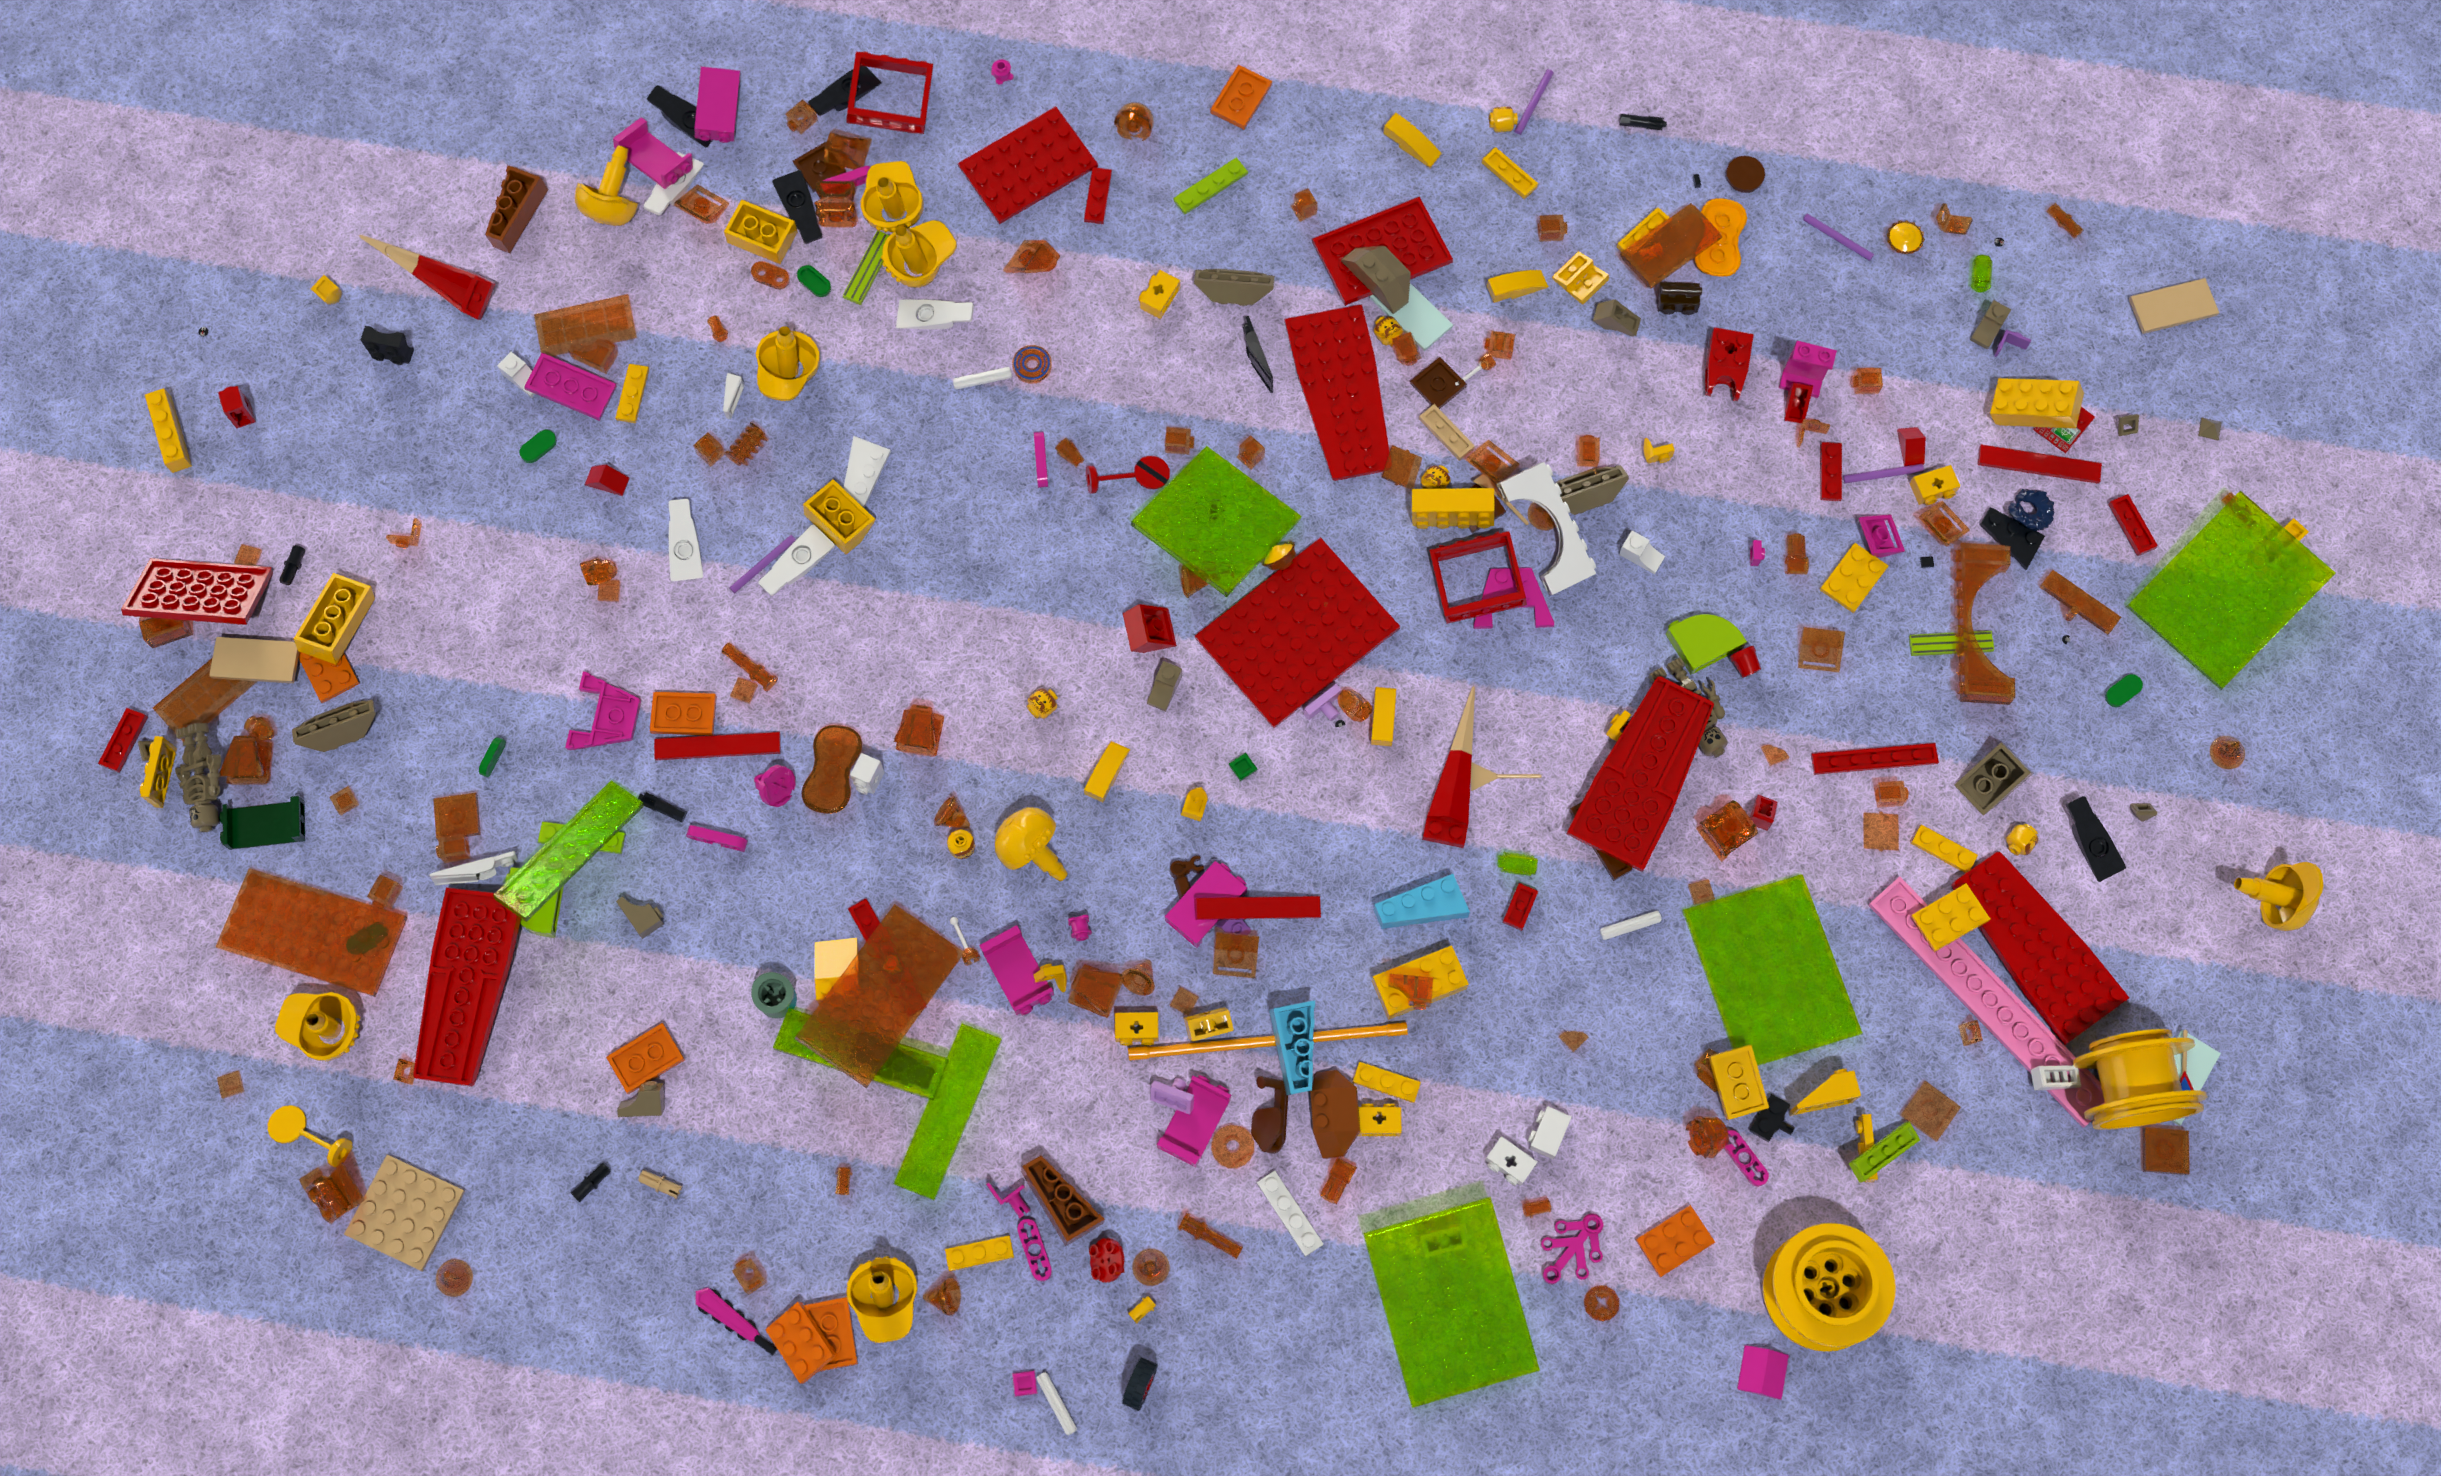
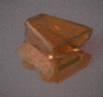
[814,181,858,227]
[893,704,944,757]
[219,735,273,785]
[1696,800,1758,862]
[1068,964,1124,1018]
[305,1162,365,1225]

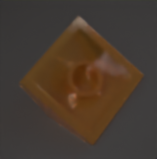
[674,184,730,224]
[1466,440,1519,484]
[1918,501,1970,547]
[1798,627,1845,672]
[1213,932,1259,978]

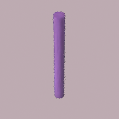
[1514,69,1554,135]
[1803,213,1874,261]
[1843,464,1924,484]
[729,535,796,594]

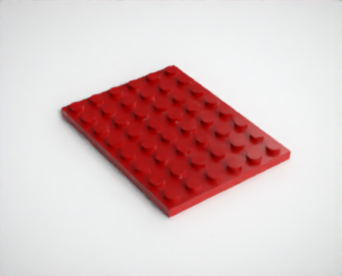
[1195,537,1400,728]

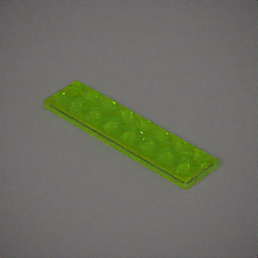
[493,780,644,922]
[773,1008,949,1101]
[894,1023,1002,1201]

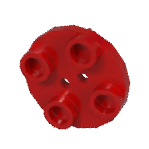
[1089,1238,1125,1283]

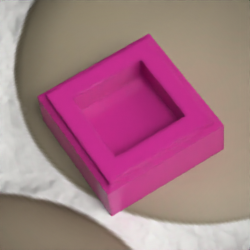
[1013,1371,1037,1397]

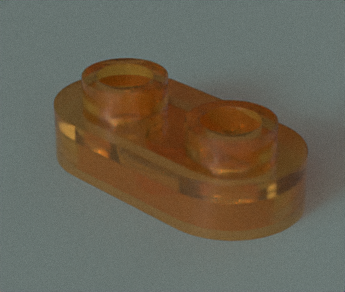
[751,261,790,290]

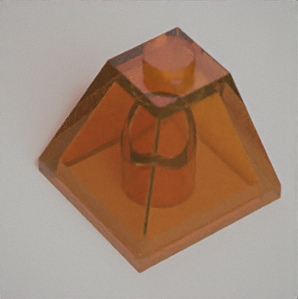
[824,128,872,170]
[1003,240,1061,273]

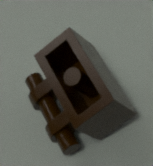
[1657,282,1702,315]

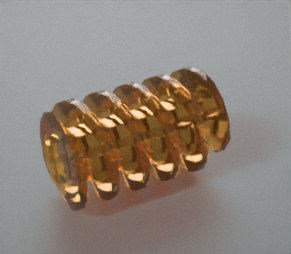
[725,422,769,466]

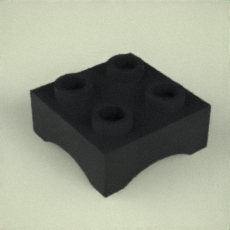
[360,326,414,365]

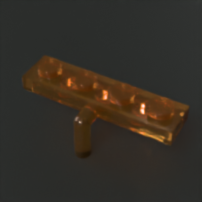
[2040,570,2122,635]

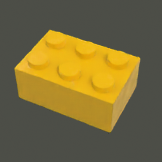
[724,199,798,264]

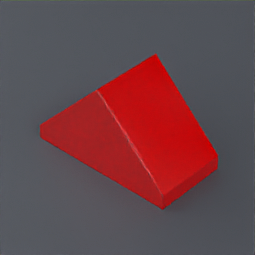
[1784,382,1813,424]
[1897,427,1926,467]
[584,464,630,496]
[1747,795,1778,831]

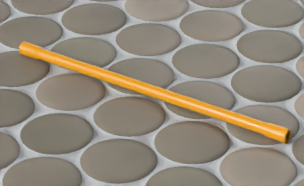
[1128,1022,1408,1061]

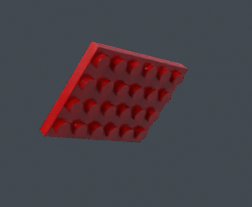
[958,106,1098,224]
[1312,196,1453,306]
[121,558,273,625]

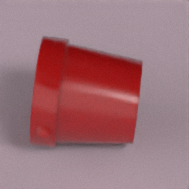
[1729,645,1761,678]

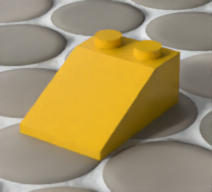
[815,938,862,1005]
[1789,1069,1861,1116]

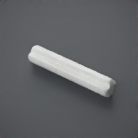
[953,367,1012,390]
[1600,911,1661,940]
[1036,1372,1077,1435]

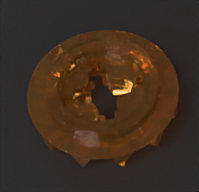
[1584,1285,1619,1321]

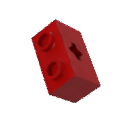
[218,386,256,429]

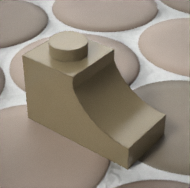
[1593,299,1641,337]
[1970,300,2012,350]
[1147,661,1183,712]
[616,897,664,939]
[617,1081,665,1117]

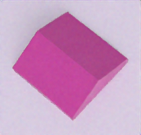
[1859,515,1905,558]
[1737,1345,1789,1400]

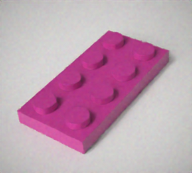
[524,353,617,421]

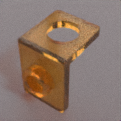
[1936,203,1973,235]
[1797,419,1830,448]
[386,518,422,548]

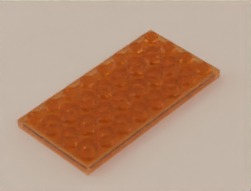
[215,868,408,997]
[795,904,964,1088]

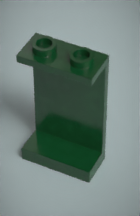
[220,796,305,850]

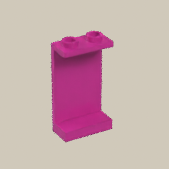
[695,66,740,143]
[613,117,693,189]
[1779,340,1837,398]
[1165,861,1247,948]
[979,925,1054,1016]
[1157,1075,1231,1167]

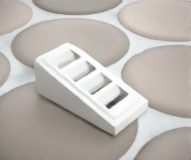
[723,373,745,419]
[2031,1065,2081,1090]

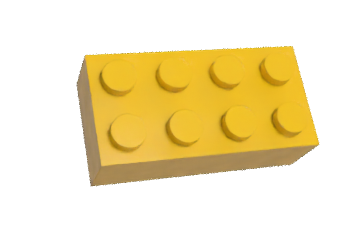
[1990,378,2084,428]
[1412,488,1494,529]
[294,573,375,665]
[1372,945,1469,1020]

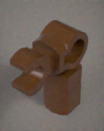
[1169,856,1204,899]

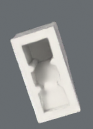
[497,352,535,398]
[1619,531,1665,575]

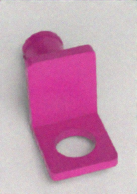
[986,1182,1030,1218]

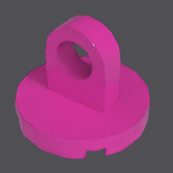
[754,765,796,807]

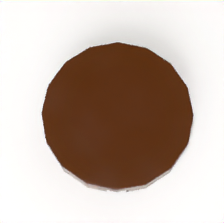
[1726,156,1765,193]

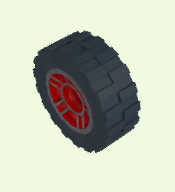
[1122,1357,1158,1411]

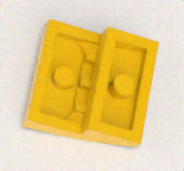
[1552,251,1609,305]

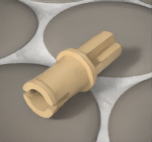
[638,1170,683,1199]

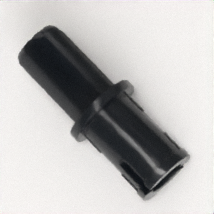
[279,545,306,586]
[570,1163,611,1202]

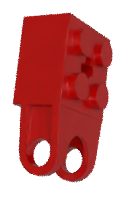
[1705,327,1754,401]

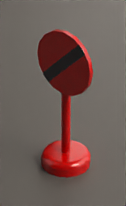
[1086,456,1170,494]

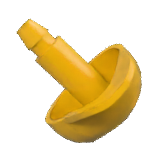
[574,145,638,226]
[861,161,924,232]
[881,220,957,288]
[756,326,820,401]
[995,807,1068,882]
[2234,862,2324,931]
[275,992,361,1062]
[847,1256,918,1343]

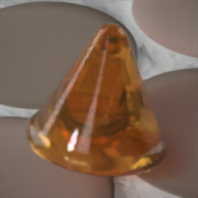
[1527,502,1556,530]
[1181,563,1215,598]
[2210,736,2245,769]
[934,795,970,829]
[1121,960,1155,996]
[1132,1249,1170,1286]
[436,1259,473,1297]
[923,1278,961,1316]

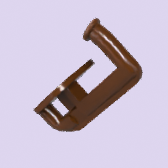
[1251,1076,1288,1154]

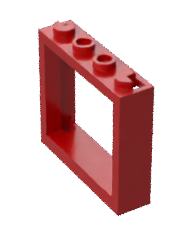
[846,52,933,134]
[1429,531,1527,624]

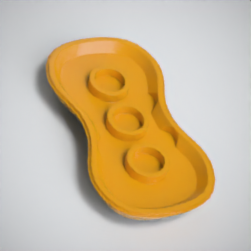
[1695,198,1747,277]

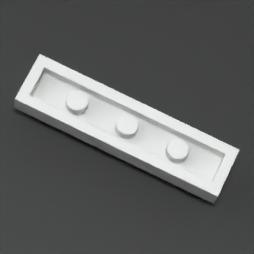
[1257,1171,1324,1257]

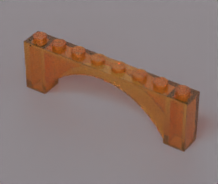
[1953,543,2015,705]

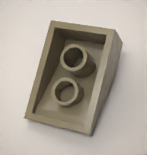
[1955,742,2034,816]

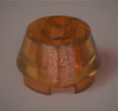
[1686,1116,1729,1158]

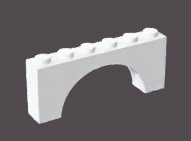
[1496,462,1596,595]

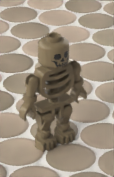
[1648,657,1728,758]
[175,723,221,832]

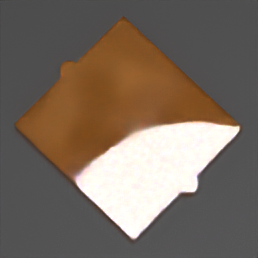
[1382,445,1422,489]
[1863,812,1899,852]

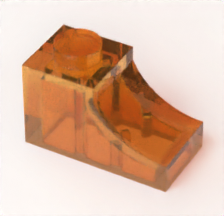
[568,339,618,374]
[1388,974,1433,1010]

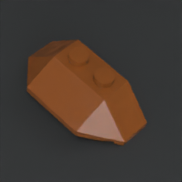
[1310,1070,1360,1159]

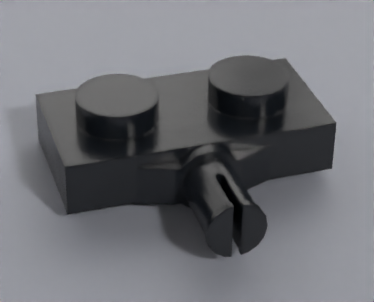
[1750,1094,1795,1143]

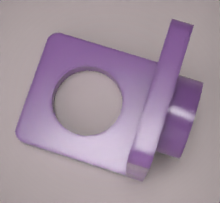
[1994,330,2031,357]
[1214,919,1251,945]

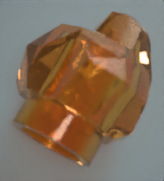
[244,716,275,742]

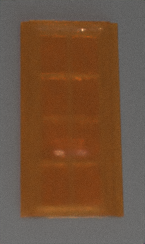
[1620,203,1722,289]
[534,294,637,357]
[153,657,258,741]

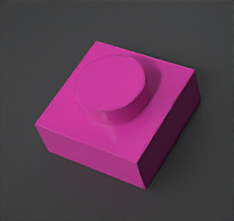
[1750,540,1765,566]

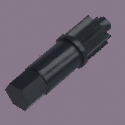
[1620,114,1667,130]
[638,792,687,823]

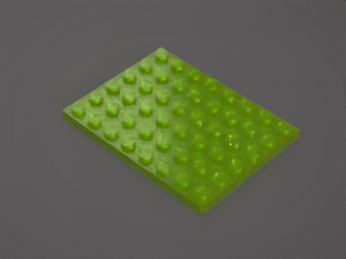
[2126,491,2336,690]
[1682,874,1863,1066]
[1363,1196,1540,1408]

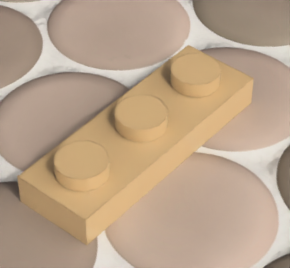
[1419,404,1475,461]

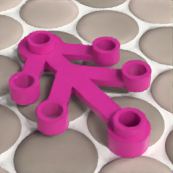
[1541,1214,1603,1284]

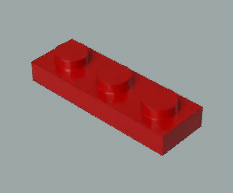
[1084,167,1112,224]
[1820,442,1842,501]
[2108,494,2158,556]
[98,708,148,773]

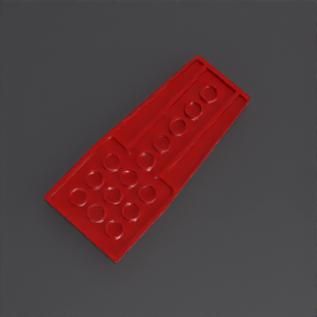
[1284,304,1391,481]
[1566,676,1714,872]
[1952,852,2130,1045]
[413,887,525,1087]

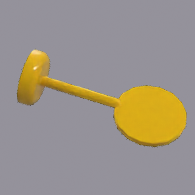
[267,1105,352,1168]

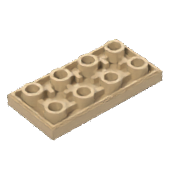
[2129,278,2219,334]
[209,637,299,684]

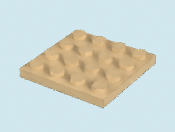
[344,1155,465,1272]

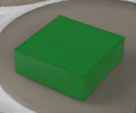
[1229,753,1258,782]

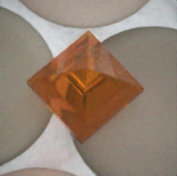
[1958,1020,1983,1046]
[393,1058,415,1085]

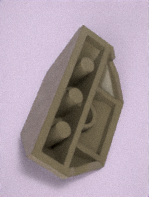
[1341,246,1411,314]
[1194,269,1275,306]
[1556,465,1629,515]
[292,700,376,752]

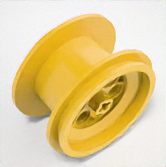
[2073,1029,2207,1130]
[1763,1223,1896,1352]

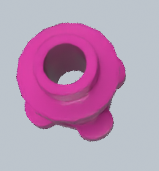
[991,59,1013,85]
[1068,915,1092,941]

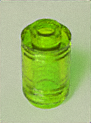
[1971,255,1993,293]
[1497,851,1538,876]

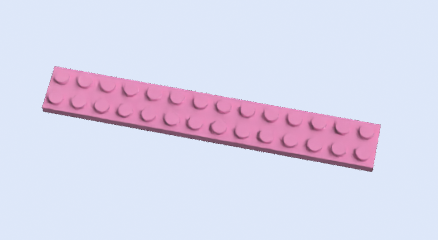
[1868,876,2105,1128]

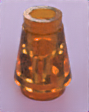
[1055,438,1085,468]

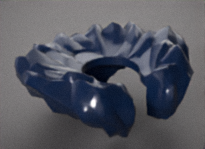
[2008,489,2055,531]

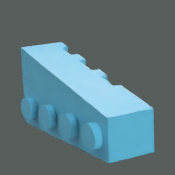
[1373,874,1470,929]

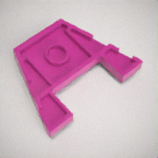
[1474,568,1554,629]
[565,671,641,751]

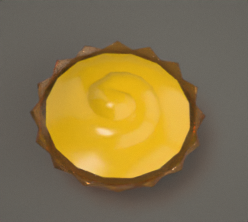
[1886,220,1925,254]
[1261,541,1296,571]

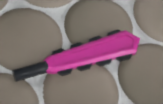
[695,1288,778,1356]

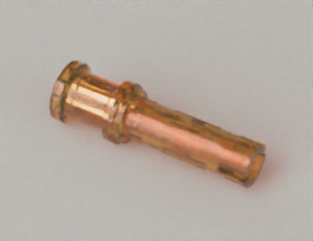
[722,642,778,692]
[1178,1212,1243,1259]

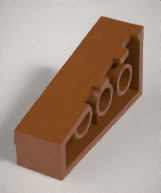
[485,165,548,253]
[1021,1155,1105,1247]

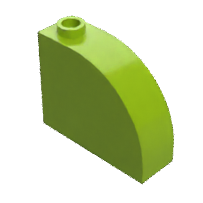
[1665,614,1747,675]
[505,867,565,938]

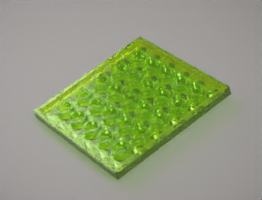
[1131,446,1302,597]

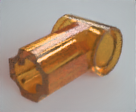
[1785,533,1809,575]
[1320,1157,1357,1205]

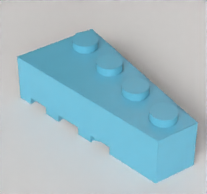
[1269,1000,1315,1096]

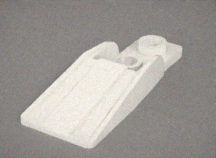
[644,152,704,215]
[896,299,974,329]
[669,499,703,581]
[759,525,835,596]
[430,851,518,885]

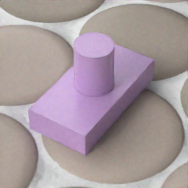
[1304,684,1341,721]
[1150,1078,1194,1115]

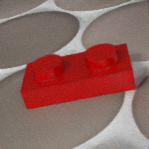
[1502,883,1538,931]

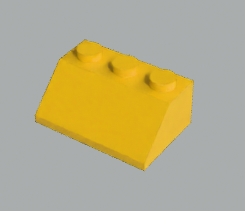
[803,479,875,555]

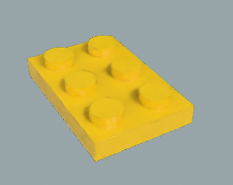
[1820,543,1889,613]
[140,736,177,808]
[1911,883,1990,953]
[1708,1045,1769,1120]

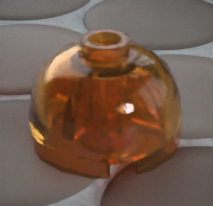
[1114,102,1154,141]

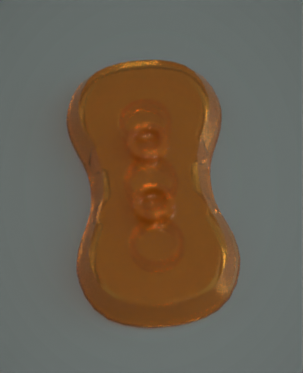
[802,725,862,814]

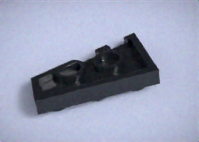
[1980,507,2045,570]

